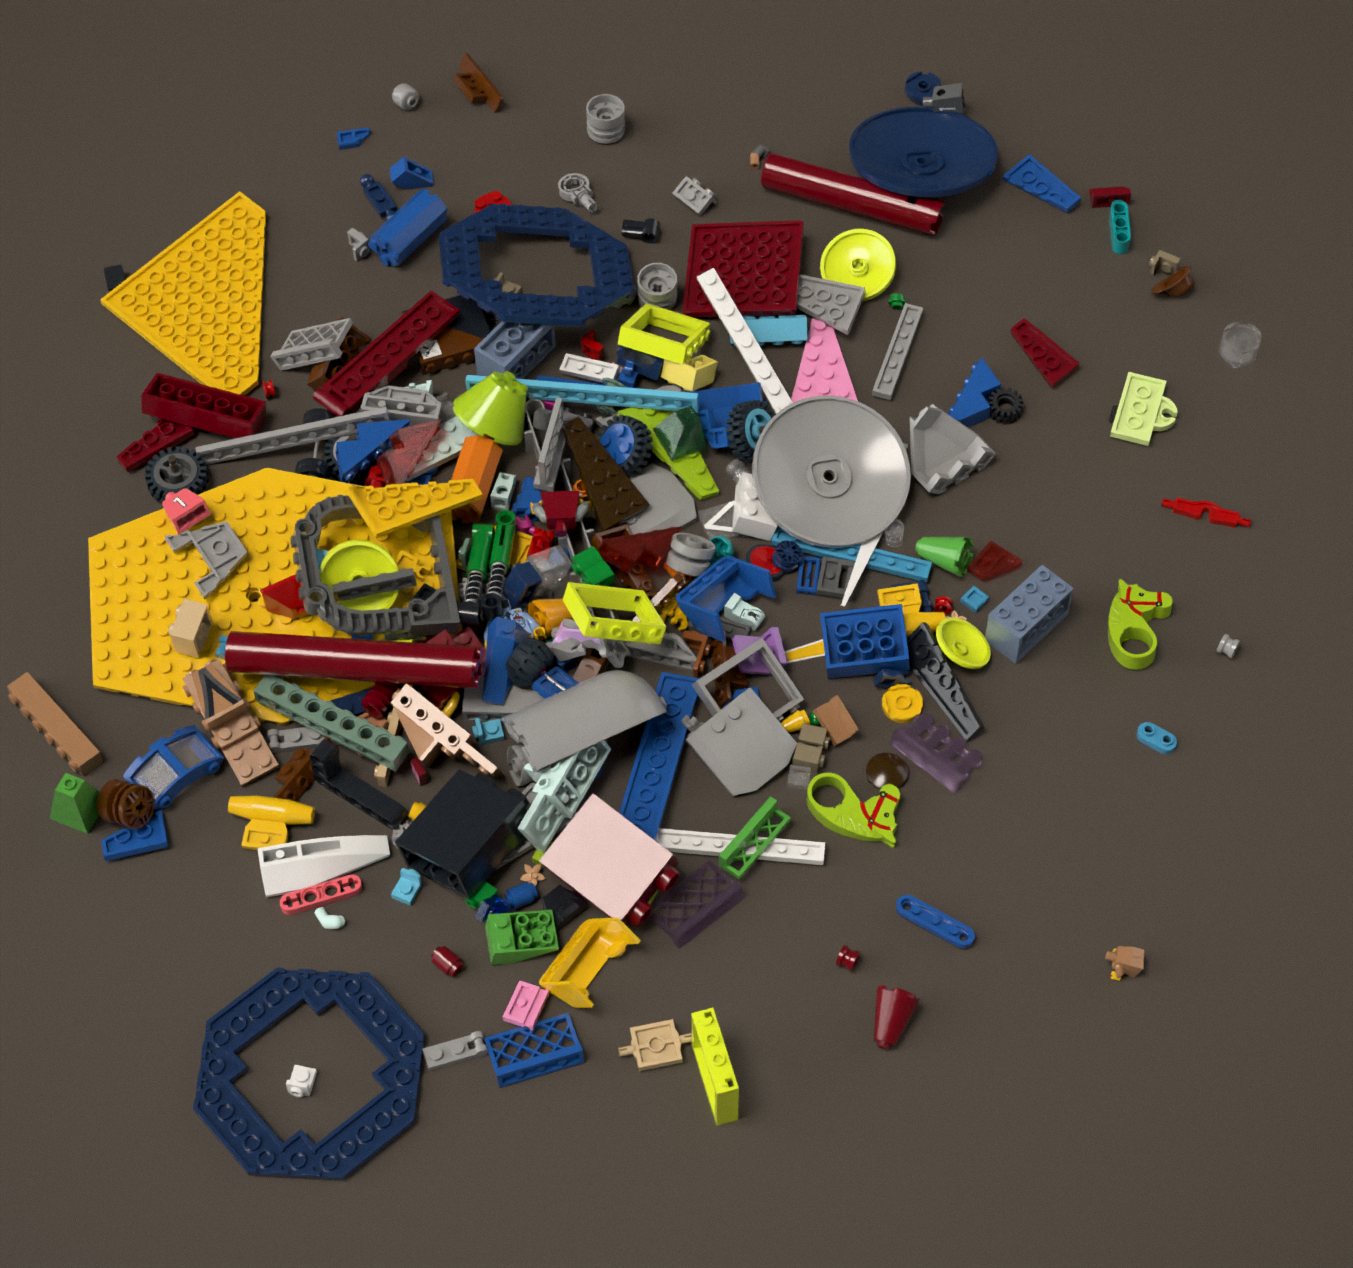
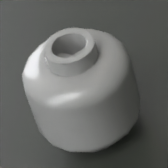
[392,83,419,110]

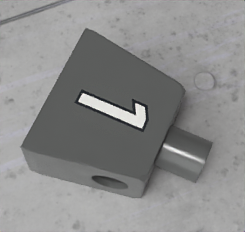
[923,83,966,116]

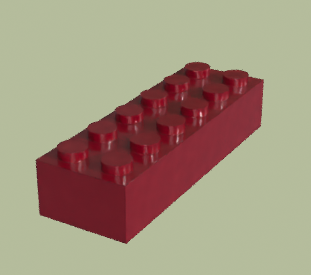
[141,373,266,438]

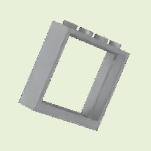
[692,638,804,721]

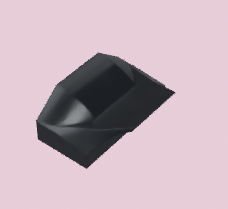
[542,885,589,933]

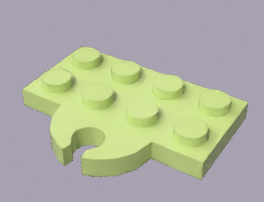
[1110,372,1178,446]

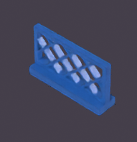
[484,1013,585,1088]

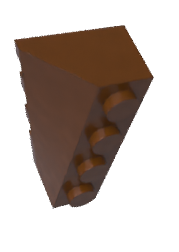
[307,317,371,391]

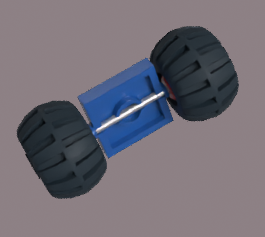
[505,639,579,698]

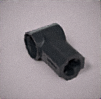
[622,218,661,243]

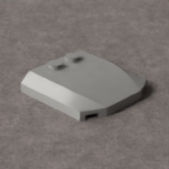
[619,463,697,554]
[686,688,797,797]

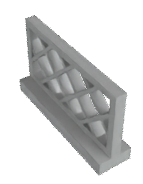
[270,318,353,371]
[533,398,567,491]

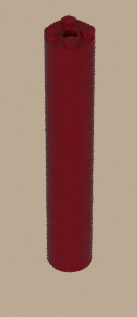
[225,631,484,689]

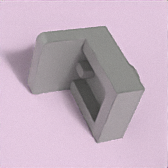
[347,228,370,261]

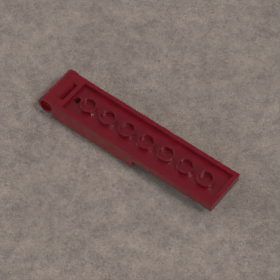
[313,290,460,417]

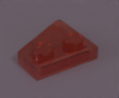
[967,541,1023,582]

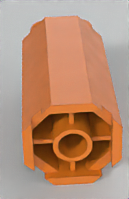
[451,434,503,524]

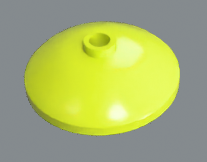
[936,617,991,669]

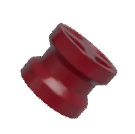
[836,945,860,972]

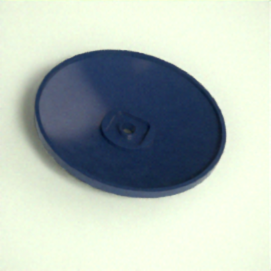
[849,107,998,197]

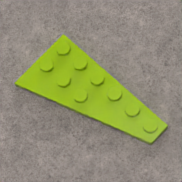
[617,407,719,500]

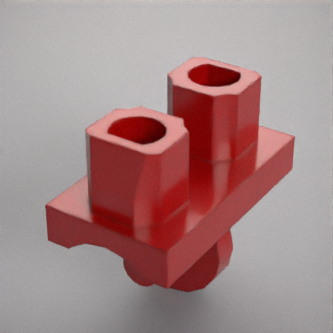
[363,466,389,488]
[527,527,555,565]

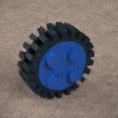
[597,415,652,478]

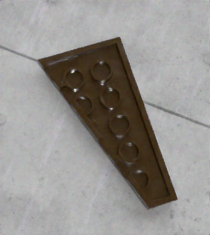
[562,416,650,532]

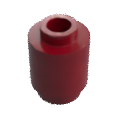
[431,946,464,977]

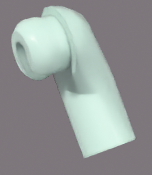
[314,907,345,929]

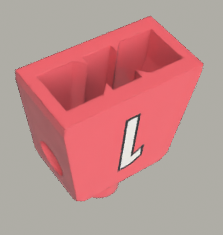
[162,489,211,534]

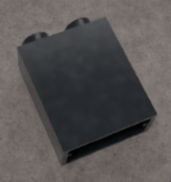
[395,769,529,899]

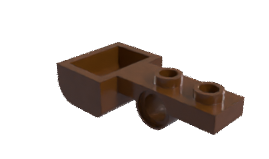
[591,524,658,599]

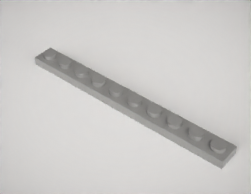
[196,407,391,465]

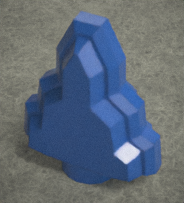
[513,477,542,522]

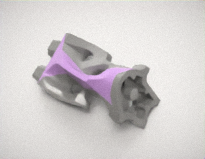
[546,618,631,668]

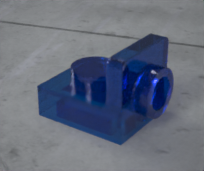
[474,895,512,922]

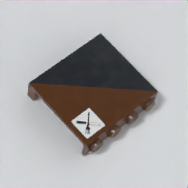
[401,295,490,375]

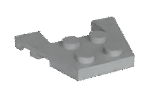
[164,521,248,600]

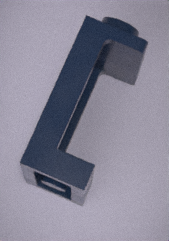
[617,345,664,381]

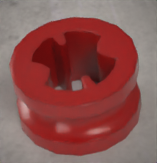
[262,380,276,399]
[934,596,953,615]

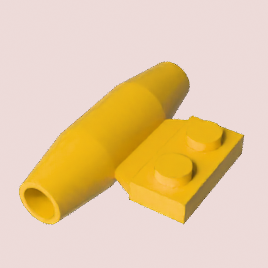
[877,583,946,639]
[228,795,315,850]

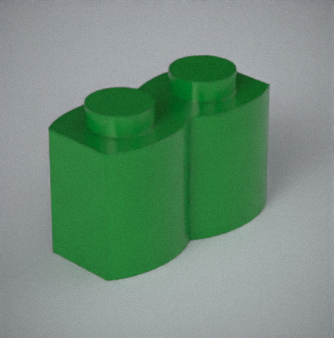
[571,546,615,586]

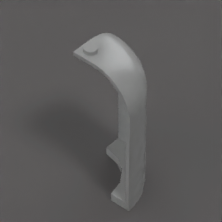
[502,670,667,772]

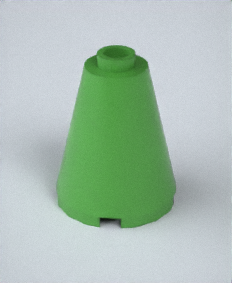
[915,537,974,577]

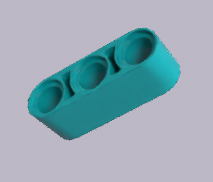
[1109,200,1131,254]

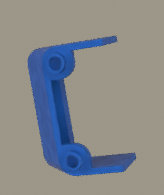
[676,556,776,642]

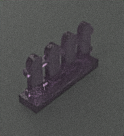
[890,713,982,793]

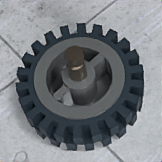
[145,447,209,504]

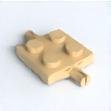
[618,1019,692,1071]

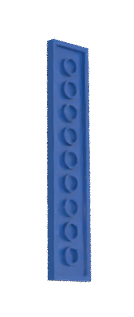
[619,672,700,841]

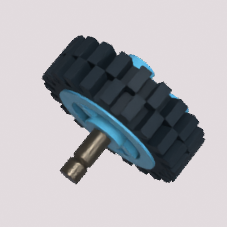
[726,400,775,463]

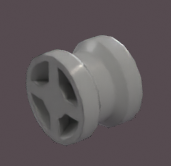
[1216,633,1240,659]

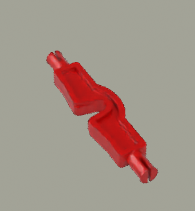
[1161,498,1251,528]

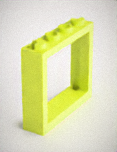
[618,303,711,365]
[563,582,666,645]
[691,1008,739,1126]

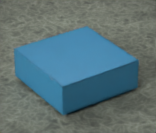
[960,586,989,613]

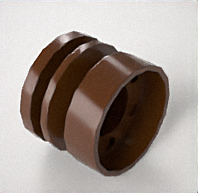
[97,779,154,829]

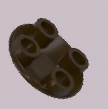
[866,753,908,789]

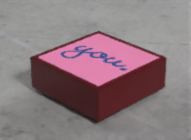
[410,757,428,786]

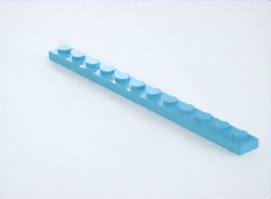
[465,375,699,412]

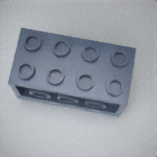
[474,321,556,379]
[985,565,1074,665]

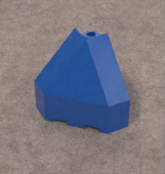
[679,382,768,448]

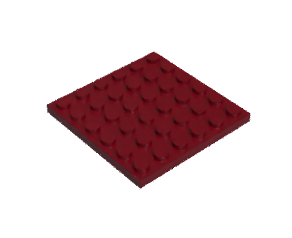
[682,220,804,317]

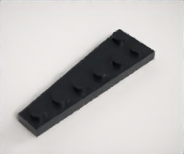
[907,622,984,741]

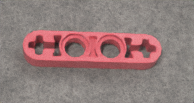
[280,875,362,915]

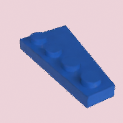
[1002,154,1081,213]

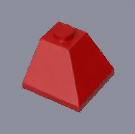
[261,574,308,619]

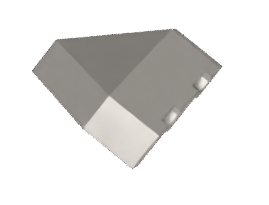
[910,404,996,494]

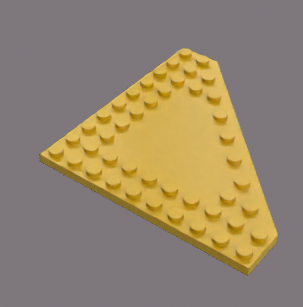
[100,191,266,396]

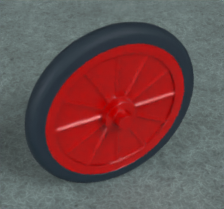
[746,544,785,579]

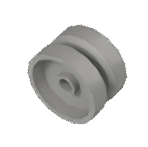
[666,533,716,576]

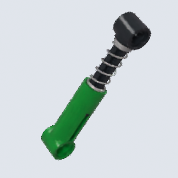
[481,510,517,622]
[458,524,495,625]

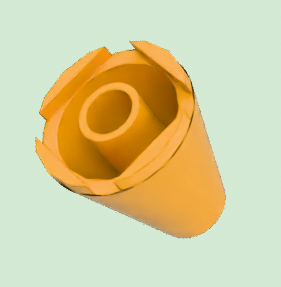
[528,598,574,640]

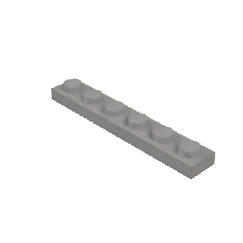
[872,303,923,400]

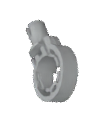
[558,173,598,213]

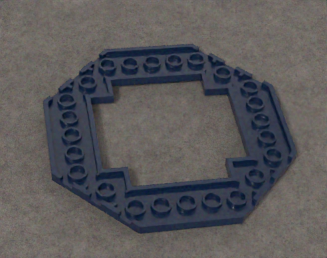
[439,203,634,327]
[193,968,424,1180]

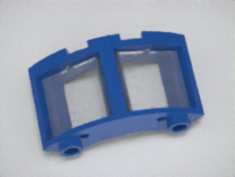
[123,725,224,809]

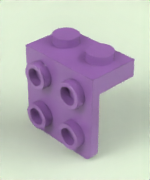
[732,627,787,675]

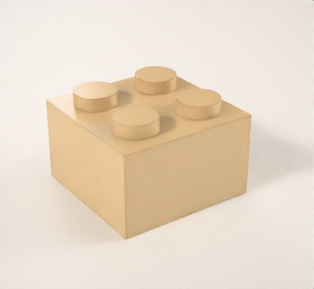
[168,599,213,658]

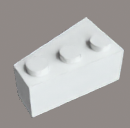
[732,472,777,541]

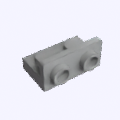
[672,176,718,216]

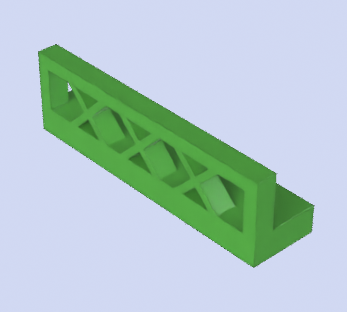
[719,796,791,880]

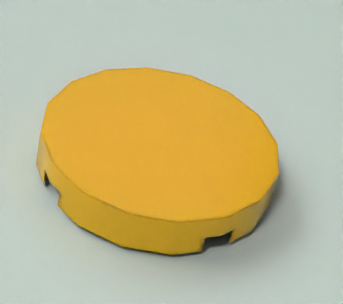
[882,684,923,723]

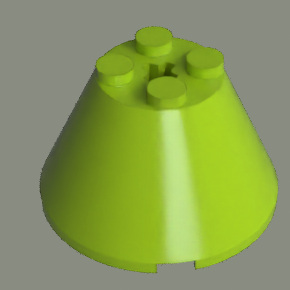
[453,371,528,445]

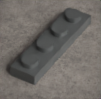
[331,568,417,602]

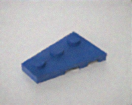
[101,810,168,861]

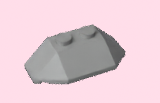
[361,386,442,431]
[623,632,697,672]

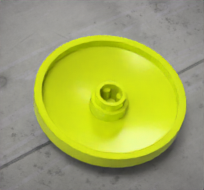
[820,229,896,302]
[319,539,399,610]

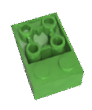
[485,910,559,965]

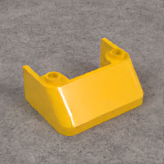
[539,917,641,1008]

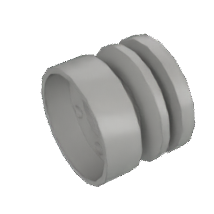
[586,94,625,144]
[638,263,677,310]

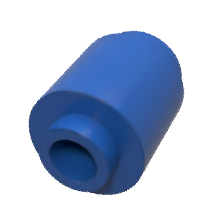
[504,882,538,910]

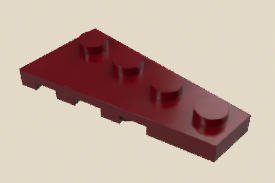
[1010,318,1080,388]

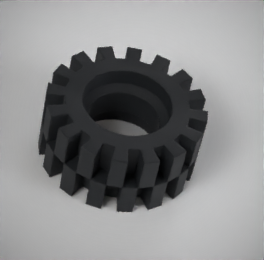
[988,387,1024,425]

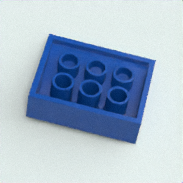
[820,604,910,679]

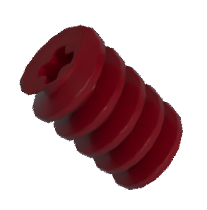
[361,682,404,719]

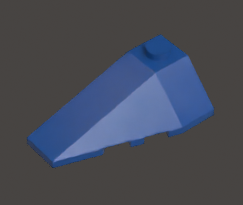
[482,617,528,706]

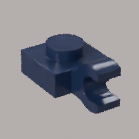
[873,668,912,688]

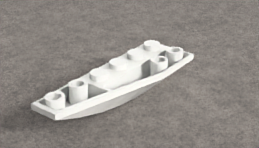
[258,835,390,898]

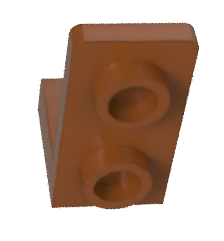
[683,630,711,678]

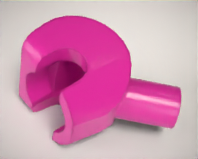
[515,515,535,535]

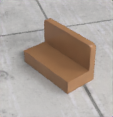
[813,695,859,747]

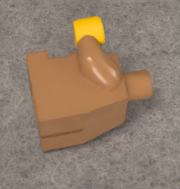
[1105,946,1144,981]

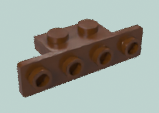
[453,53,503,112]
[710,629,747,708]
[274,737,338,801]

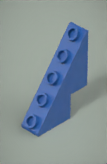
[948,358,1001,427]
[336,419,412,483]

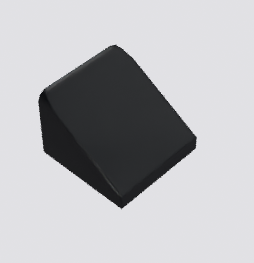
[103,265,125,291]

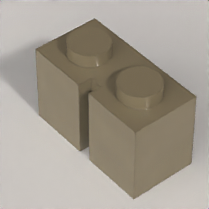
[793,724,830,774]

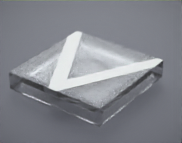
[698,501,748,541]

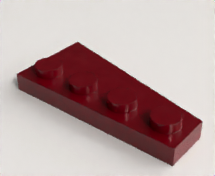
[116,418,195,473]

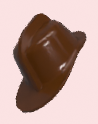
[1151,265,1195,297]

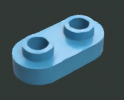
[1137,722,1177,754]

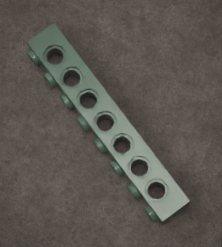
[254,675,409,772]

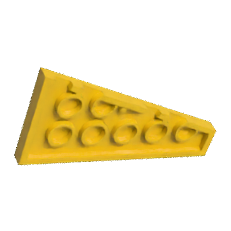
[347,479,483,538]

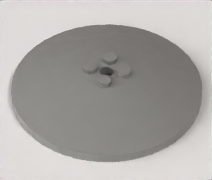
[752,395,911,548]

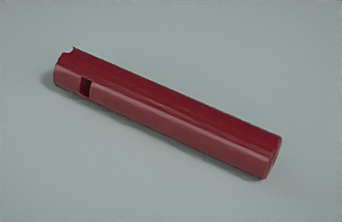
[760,153,945,236]

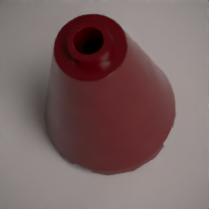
[873,985,920,1050]

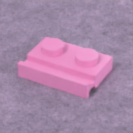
[503,980,549,1030]

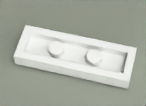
[559,353,620,383]

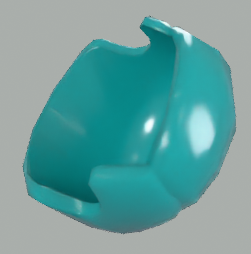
[709,535,734,566]

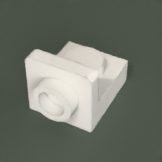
[286,1065,317,1097]

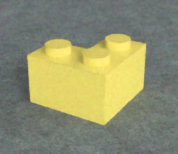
[661,355,718,392]

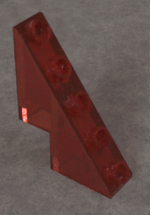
[376,420,441,485]
[598,526,682,574]

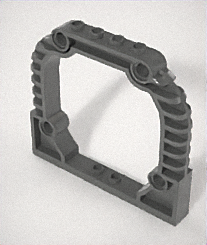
[290,494,460,636]

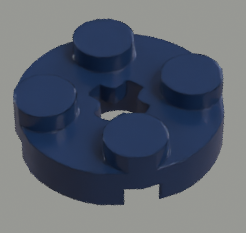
[905,72,941,106]

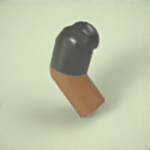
[750,145,769,169]

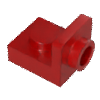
[580,330,604,361]

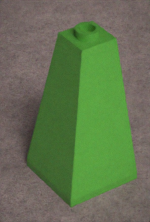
[50,773,99,834]

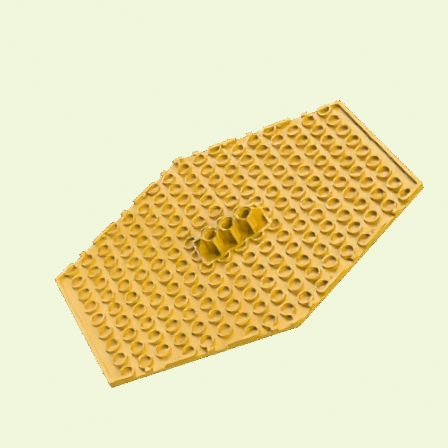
[88,468,462,726]

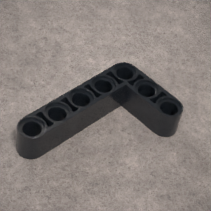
[309,739,408,830]

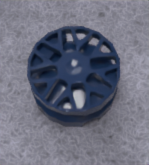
[772,540,803,573]

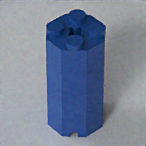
[368,189,448,266]

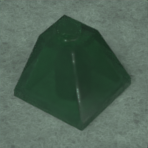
[653,405,706,461]

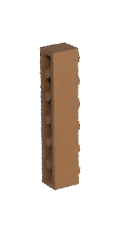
[7,672,103,777]

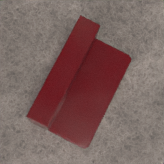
[1089,186,1131,208]

